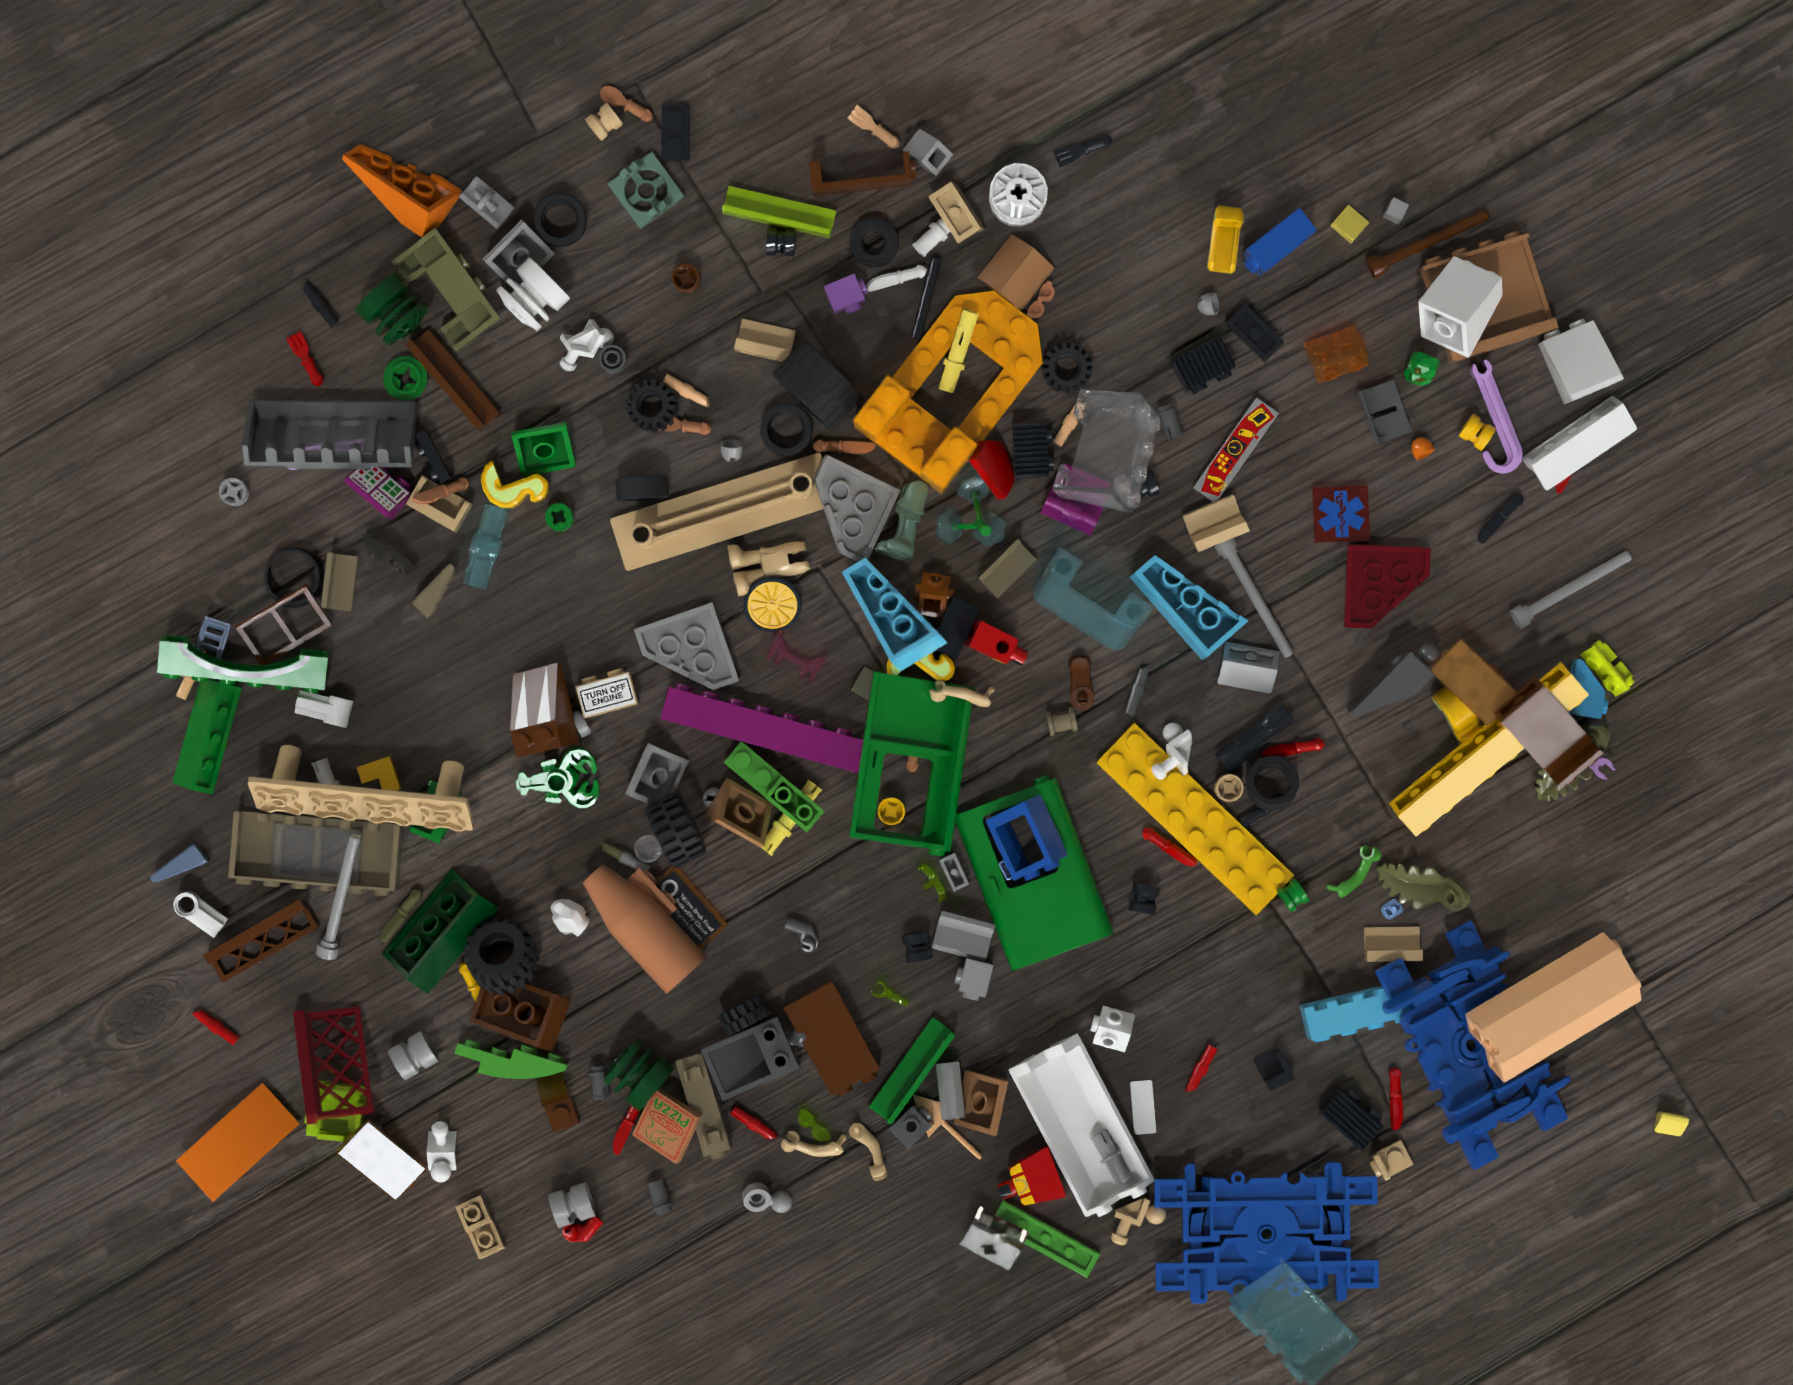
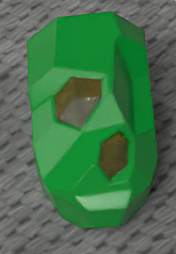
[1404,351,1440,387]

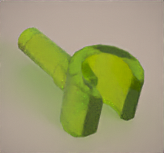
[871,981,909,1007]

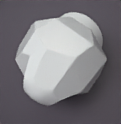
[551,899,590,937]

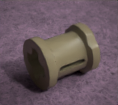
[1046,707,1078,736]

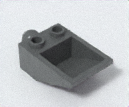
[1347,643,1440,716]
[701,1015,806,1101]

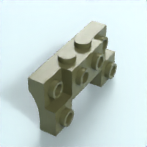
[392,228,501,353]

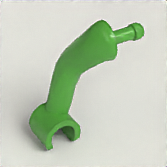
[1327,845,1381,898]

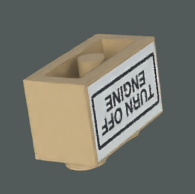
[575,668,639,719]

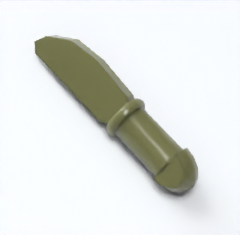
[380,889,422,943]

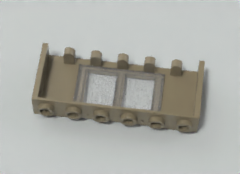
[228,811,403,896]

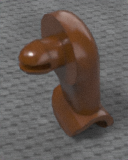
[1068,655,1095,711]

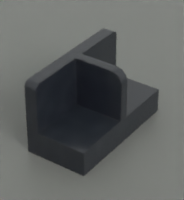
[931,596,980,659]

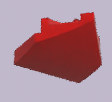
[969,440,1015,500]

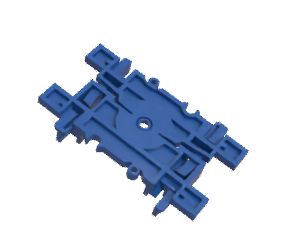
[1375,920,1571,1170]
[1154,1160,1379,1304]

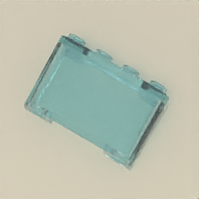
[1033,547,1154,650]
[1228,1261,1360,1385]

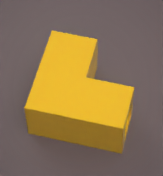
[357,756,402,791]

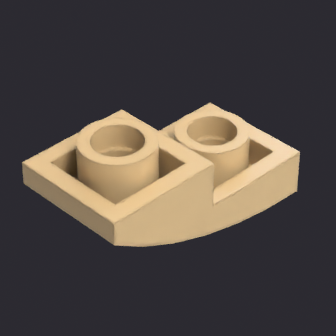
[455,1195,506,1260]

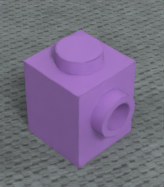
[824,274,868,314]

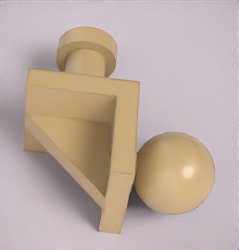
[1111,1196,1166,1246]

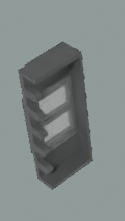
[242,400,418,469]

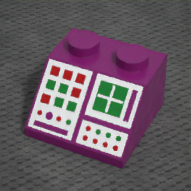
[344,467,412,520]

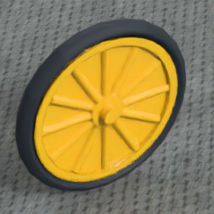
[743,576,802,632]

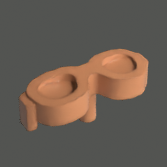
[1027,280,1055,319]

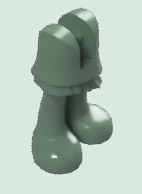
[875,481,928,560]

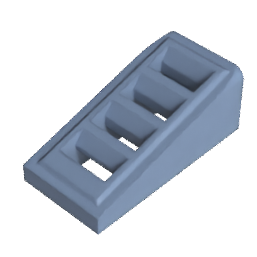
[195,616,232,659]
[150,844,210,882]

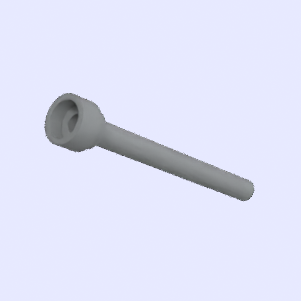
[1214,538,1293,658]
[1510,551,1632,629]
[315,834,360,960]

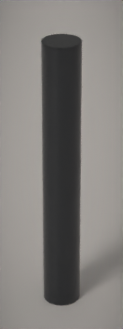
[911,257,942,340]

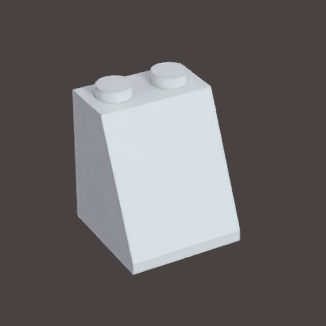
[1418,256,1503,358]
[1538,319,1624,405]

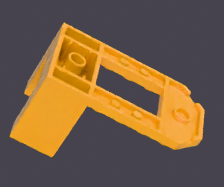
[853,291,1043,495]

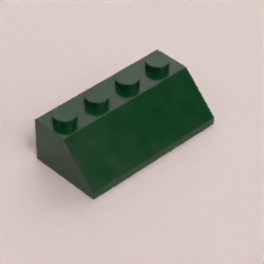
[382,869,499,994]

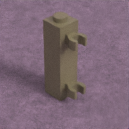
[675,1052,731,1160]

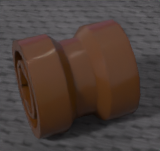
[672,263,701,294]

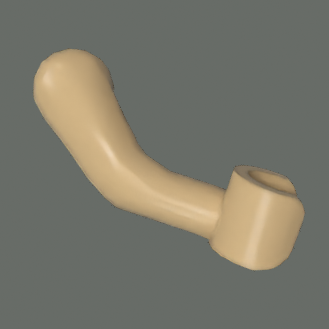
[930,680,995,707]
[849,1123,887,1181]

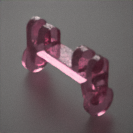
[766,630,828,684]

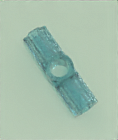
[463,504,509,590]

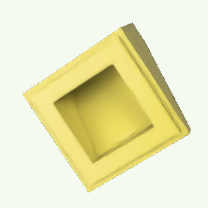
[1330,205,1369,243]
[1654,1111,1689,1136]

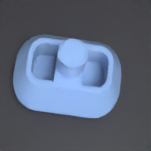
[1381,898,1404,920]

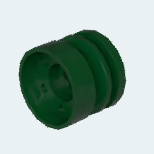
[355,272,430,346]
[603,1037,676,1112]

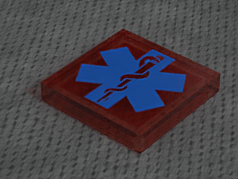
[1312,485,1370,543]

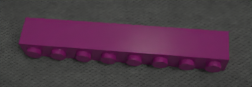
[660,683,875,773]

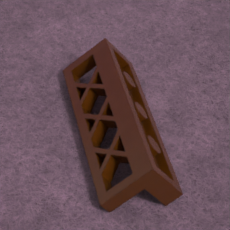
[405,329,500,432]
[203,899,319,983]

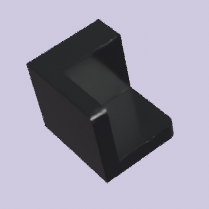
[1254,1048,1295,1092]

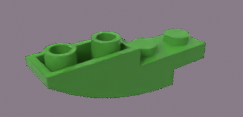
[724,741,825,833]
[454,1038,569,1079]

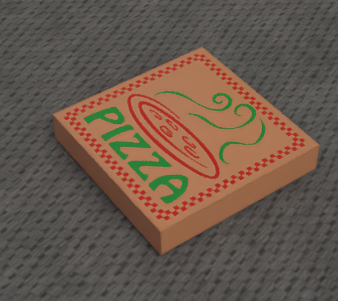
[632,1088,702,1164]

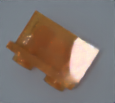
[1303,325,1369,383]

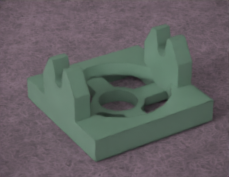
[608,152,685,230]

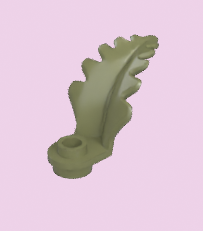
[1535,724,1610,802]
[1376,863,1470,912]

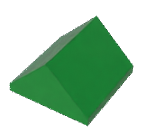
[511,422,576,477]

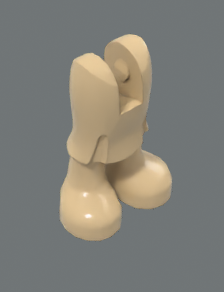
[727,541,810,597]

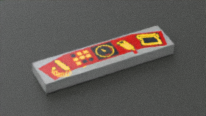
[1193,397,1279,502]

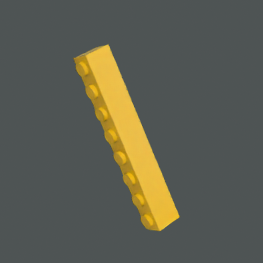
[1389,662,1589,837]

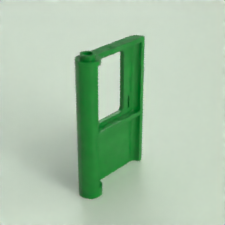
[849,672,975,857]
[955,774,1114,971]

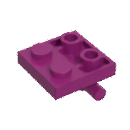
[1040,463,1113,536]

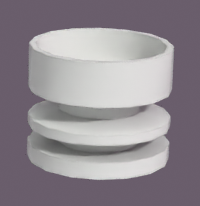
[989,163,1048,227]
[496,257,570,331]

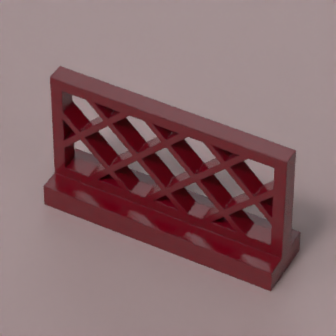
[293,1006,374,1125]

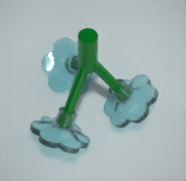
[936,475,1006,547]

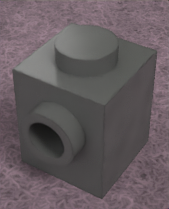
[889,1104,934,1149]

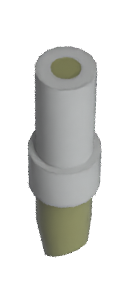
[602,842,651,872]

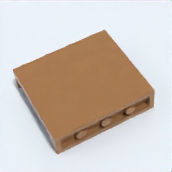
[1420,231,1559,364]

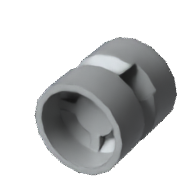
[388,1030,440,1081]
[548,1182,596,1228]

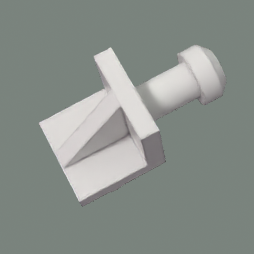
[560,319,614,371]
[1151,723,1192,780]
[427,1121,457,1182]

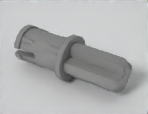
[1090,1129,1130,1185]

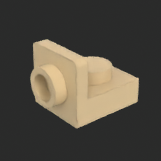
[1369,1139,1413,1181]

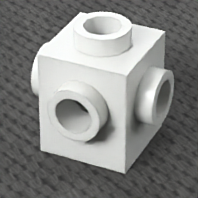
[1090,1006,1135,1052]

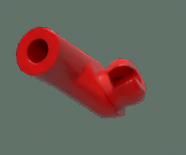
[562,1216,604,1242]

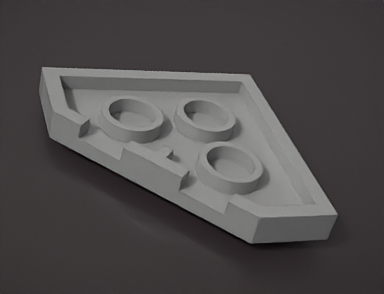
[813,455,900,562]
[634,603,739,690]

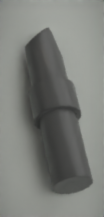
[1124,665,1149,716]

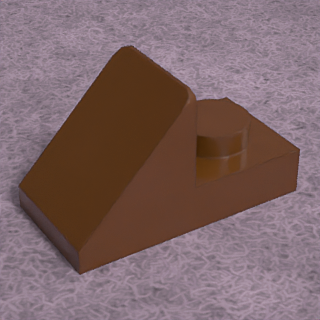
[536,1071,580,1132]

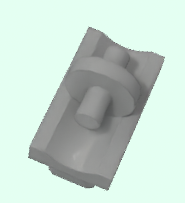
[459,176,515,230]

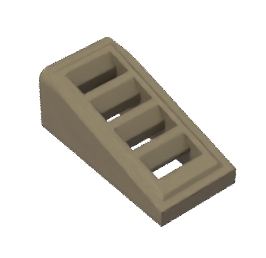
[412,564,457,619]

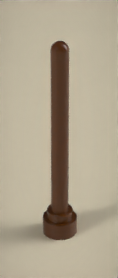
[1366,210,1490,279]

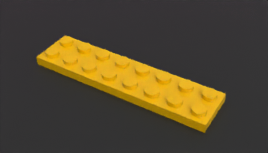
[1096,723,1295,915]

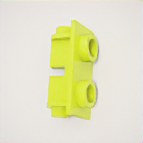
[1580,639,1635,697]

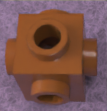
[914,572,955,618]

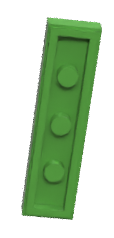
[990,1200,1100,1278]

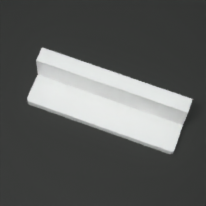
[1522,396,1637,490]

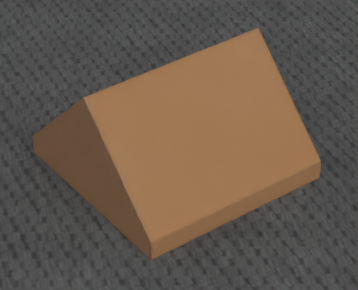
[977,234,1055,311]
[705,778,773,848]
[954,1070,1008,1136]

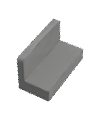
[1218,641,1279,693]
[932,911,995,962]

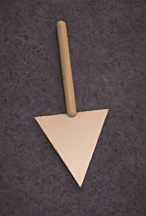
[913,1094,982,1159]

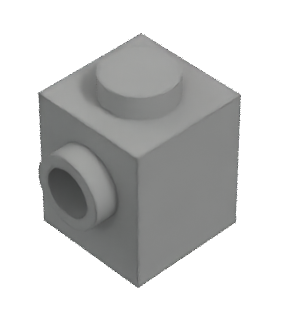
[903,129,953,176]
[954,957,994,1001]

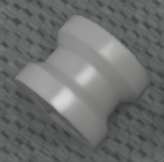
[219,478,249,506]

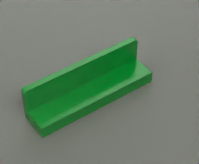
[173,679,242,795]
[869,1017,956,1125]

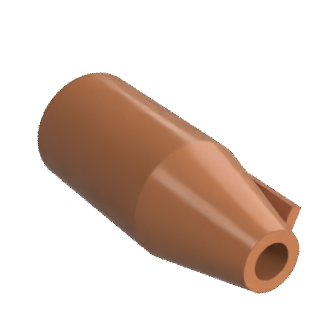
[583,864,707,994]

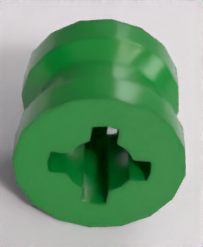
[545,503,574,532]
[1276,878,1310,913]

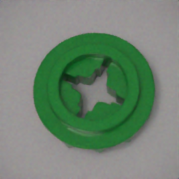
[383,357,428,401]

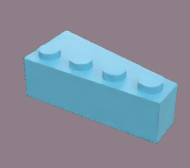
[1130,555,1248,660]
[842,558,947,671]
[1299,986,1411,1042]

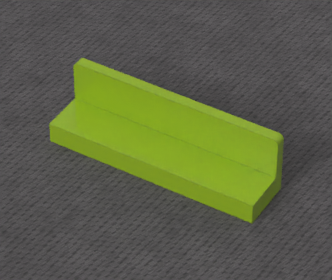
[722,186,836,239]

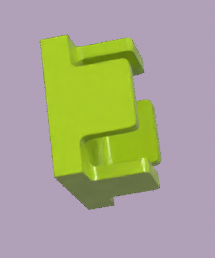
[304,1080,366,1142]

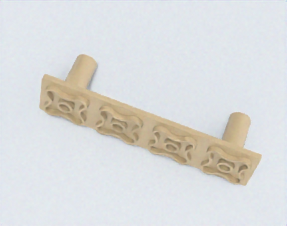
[610,453,823,571]
[248,745,474,832]

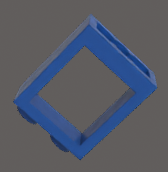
[1243,208,1317,277]
[985,795,1068,881]

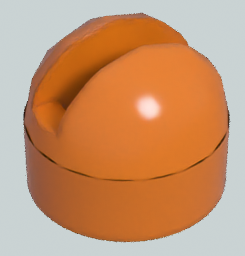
[1411,437,1435,461]

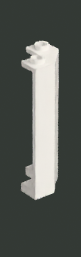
[1008,1033,1154,1217]

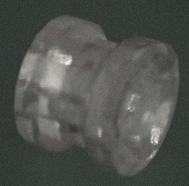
[634,835,662,863]

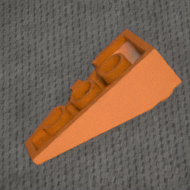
[342,144,462,238]

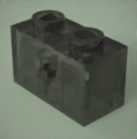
[960,1207,1029,1271]

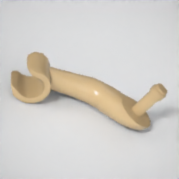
[781,1131,847,1157]

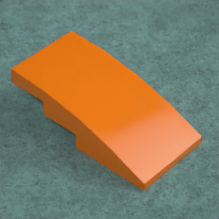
[176,1083,300,1202]

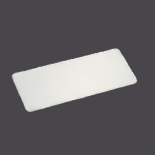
[1130,1080,1156,1135]

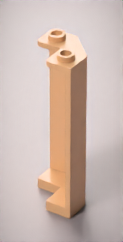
[1466,932,1642,1083]

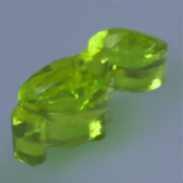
[916,864,946,903]
[798,1108,831,1141]

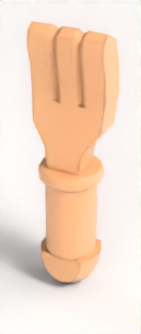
[848,105,900,148]

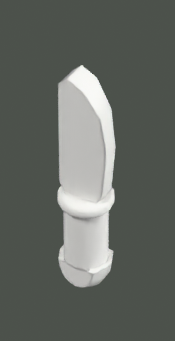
[866,265,927,292]

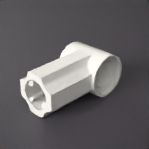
[295,690,354,728]
[173,891,229,938]

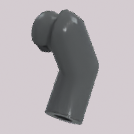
[784,916,818,953]

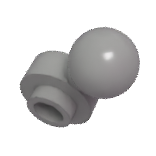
[742,1183,792,1213]

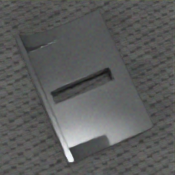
[1357,380,1412,445]

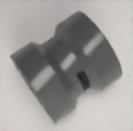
[598,344,628,374]

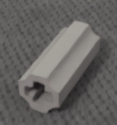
[936,1062,966,1120]

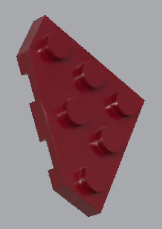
[1344,545,1431,629]

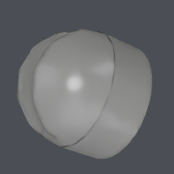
[1197,293,1220,315]
[721,439,743,462]
[703,787,719,808]

